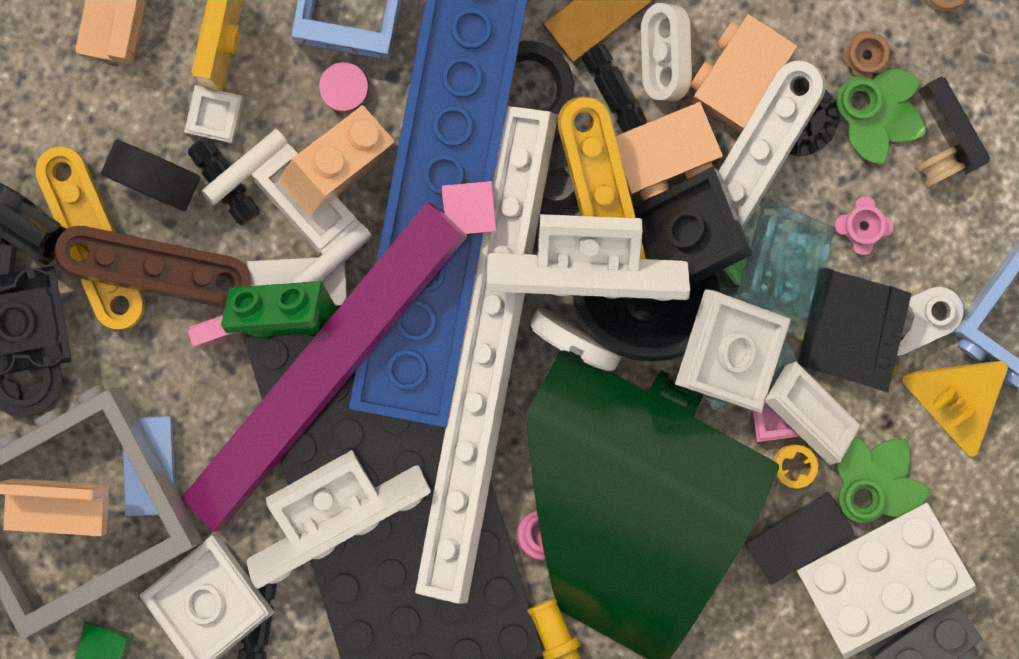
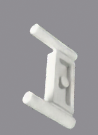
[201,129,372,283]

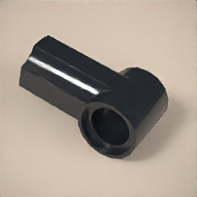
[0,182,67,265]

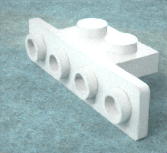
[486,214,690,301]
[246,450,431,589]

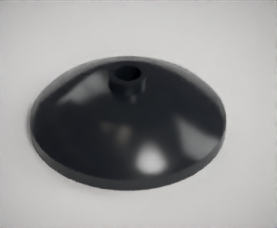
[573,274,721,362]

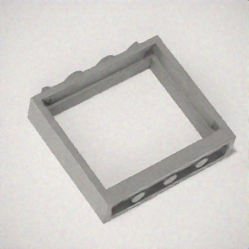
[0,384,204,640]

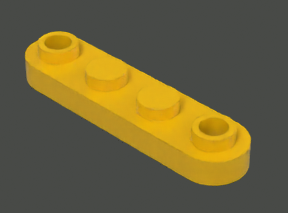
[558,96,646,259]
[36,146,145,330]

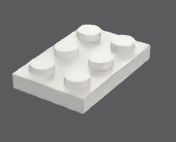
[797,503,977,659]

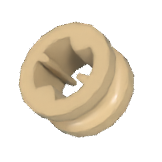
[915,146,966,188]

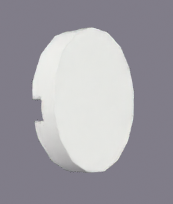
[530,307,622,372]

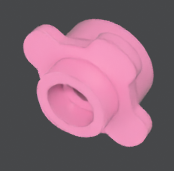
[835,197,893,255]

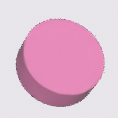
[319,62,369,113]

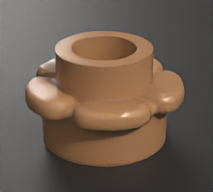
[843,31,891,78]

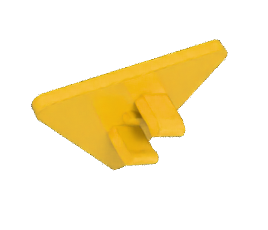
[902,361,1008,457]

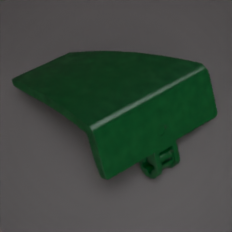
[526,350,779,659]

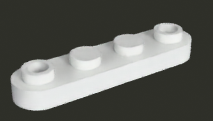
[719,61,826,229]

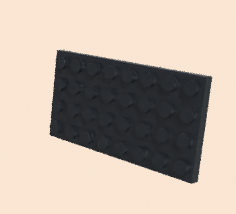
[243,333,543,659]

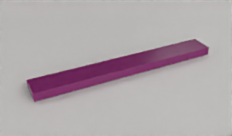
[181,202,468,532]

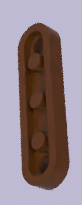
[54,226,251,307]

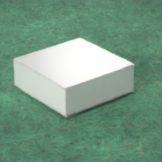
[184,85,244,145]

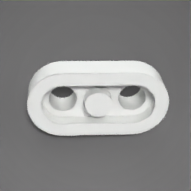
[641,3,692,102]
[897,287,964,356]

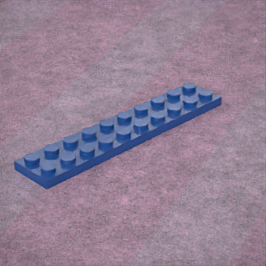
[349,0,528,427]

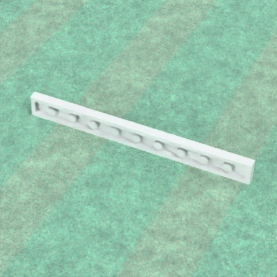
[415,106,558,604]

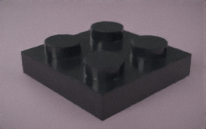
[633,166,752,286]

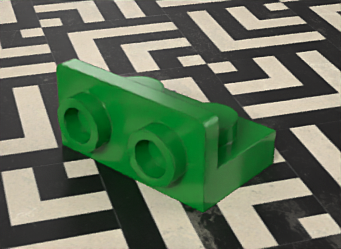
[221,281,338,338]

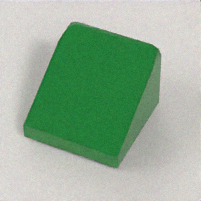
[75,621,133,659]

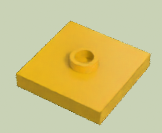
[191,0,243,91]

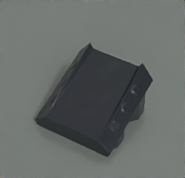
[0,265,72,375]
[798,268,915,393]

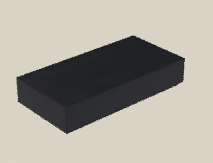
[919,76,991,175]
[745,492,855,585]

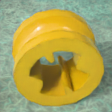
[773,444,819,489]

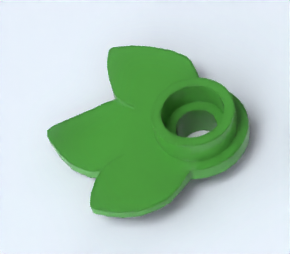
[836,69,926,165]
[837,437,930,523]

